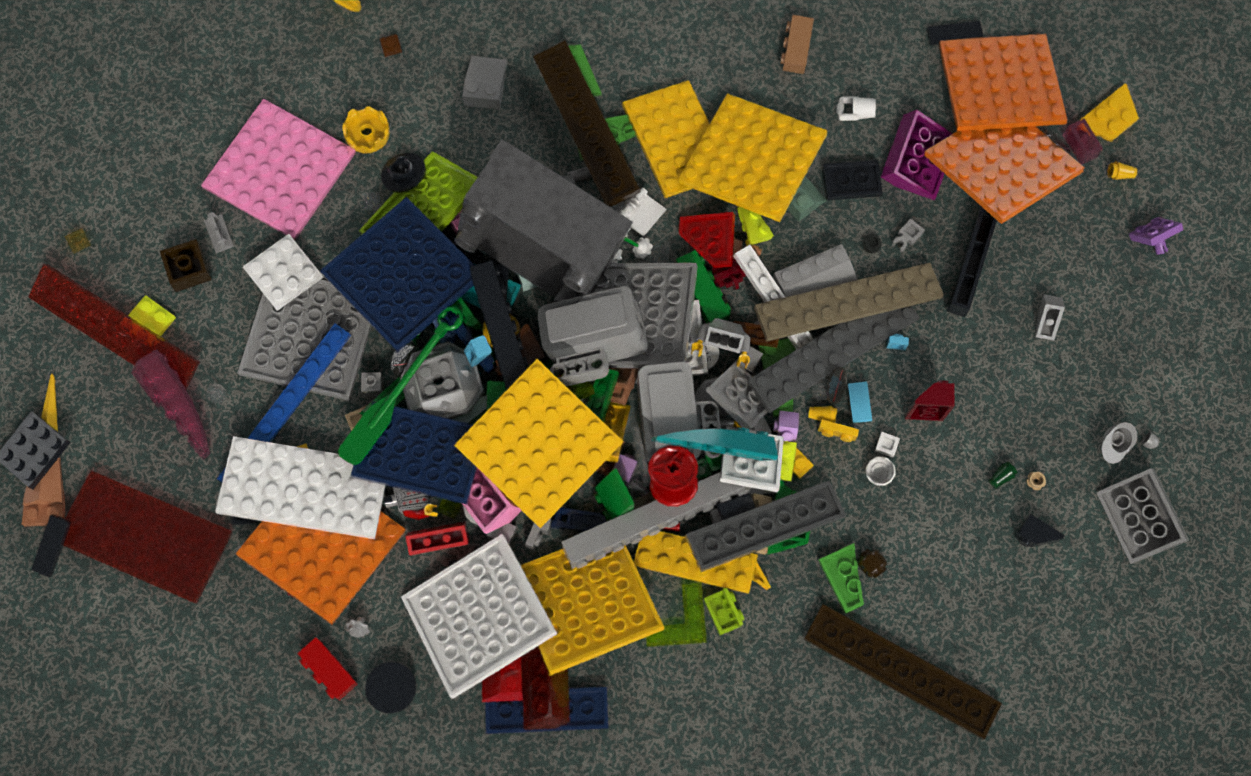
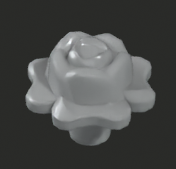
[346,617,369,638]

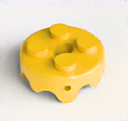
[343,107,390,153]

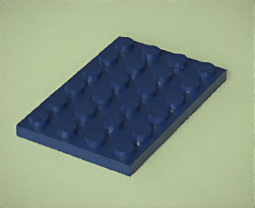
[351,401,477,504]

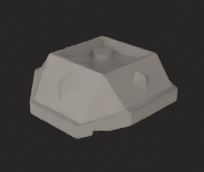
[400,341,485,419]

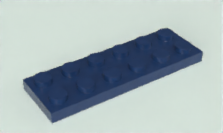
[485,687,608,734]

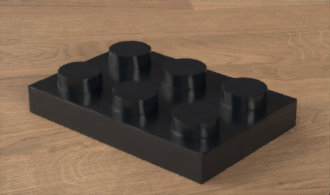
[823,160,883,201]

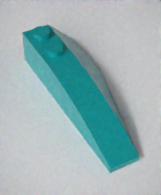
[651,427,778,461]

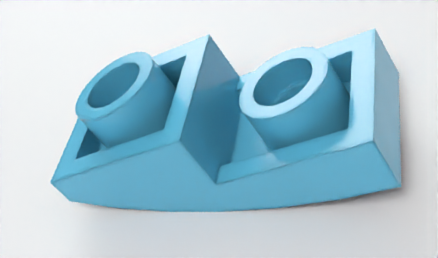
[848,381,872,423]

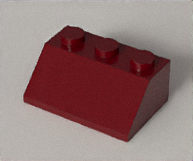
[905,380,955,421]

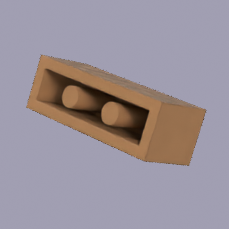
[780,15,814,74]

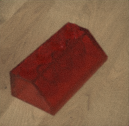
[522,646,570,730]

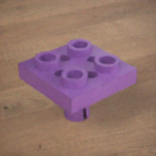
[1129,217,1184,254]

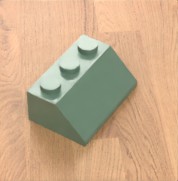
[787,176,827,222]

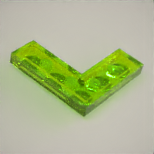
[646,583,707,647]

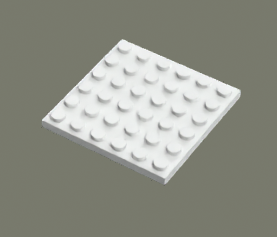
[401,534,557,699]

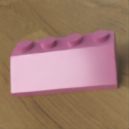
[462,468,522,534]

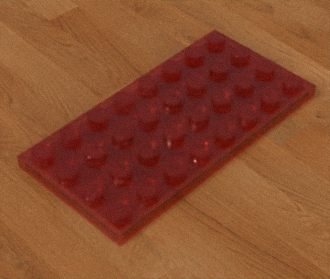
[63,470,233,604]

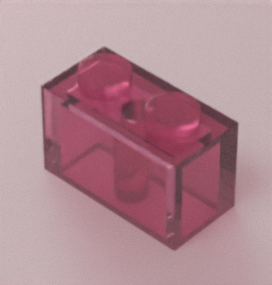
[1063,118,1103,165]

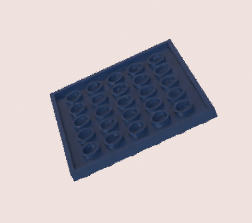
[320,197,475,353]

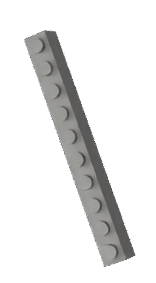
[561,472,751,569]

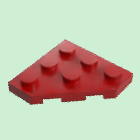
[679,212,735,268]

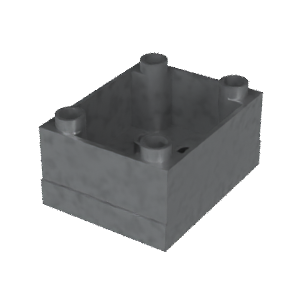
[455,139,633,303]

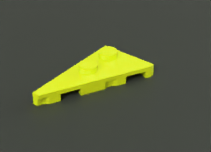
[737,207,774,246]

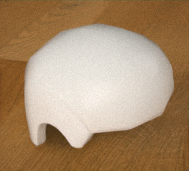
[866,456,896,486]

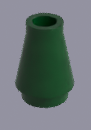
[988,461,1018,489]

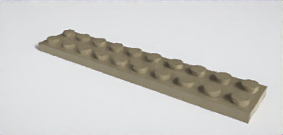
[754,263,944,342]

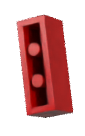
[405,521,470,556]
[297,637,358,700]

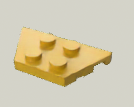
[1074,84,1139,142]

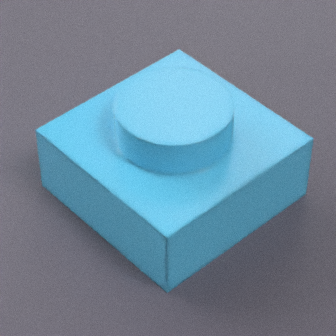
[886,334,909,350]

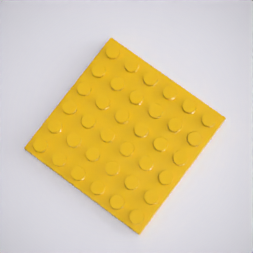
[678,93,827,222]
[454,359,624,528]
[521,545,664,675]

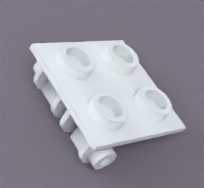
[617,188,666,237]

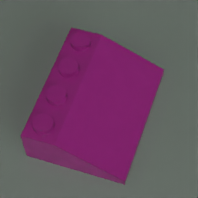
[881,110,953,200]

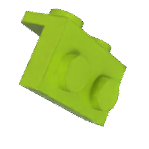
[703,587,744,636]

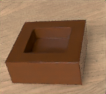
[380,34,402,57]

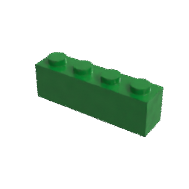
[675,250,731,323]

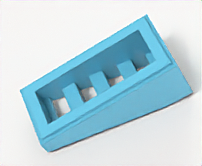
[464,335,492,367]

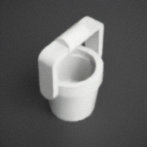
[837,96,876,121]

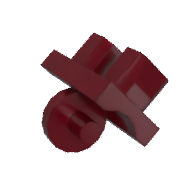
[712,258,746,290]

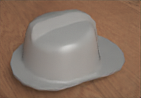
[1101,422,1137,464]

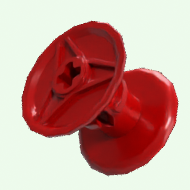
[648,446,698,507]

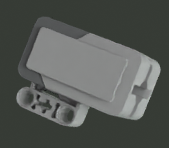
[538,286,648,387]
[636,362,721,465]

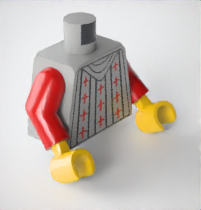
[384,487,438,520]

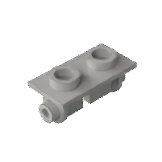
[204,212,234,253]

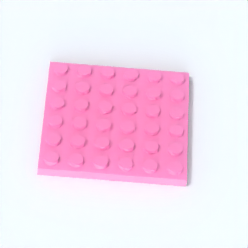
[201,99,356,240]

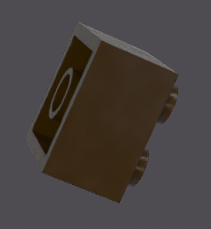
[160,239,212,292]

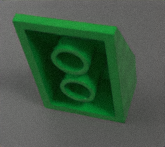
[593,468,634,522]

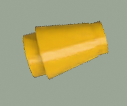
[1107,162,1137,180]
[808,406,837,423]

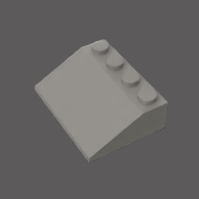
[773,244,857,297]
[1096,468,1189,564]

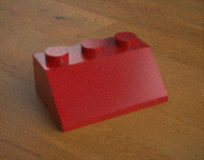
[482,656,523,702]

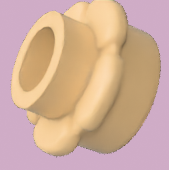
[1027,472,1046,490]

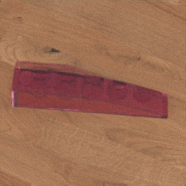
[131,349,210,461]

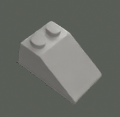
[462,56,507,110]

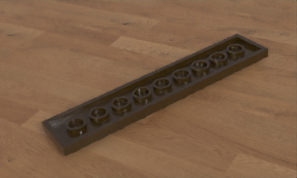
[533,40,641,207]
[804,604,1002,740]

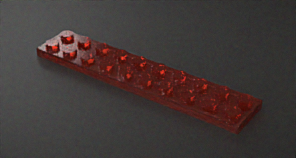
[28,264,200,395]

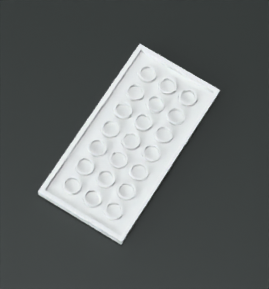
[216,436,386,539]

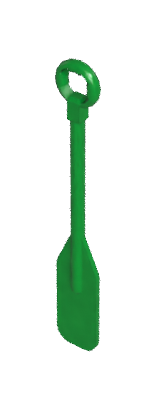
[338,306,464,465]

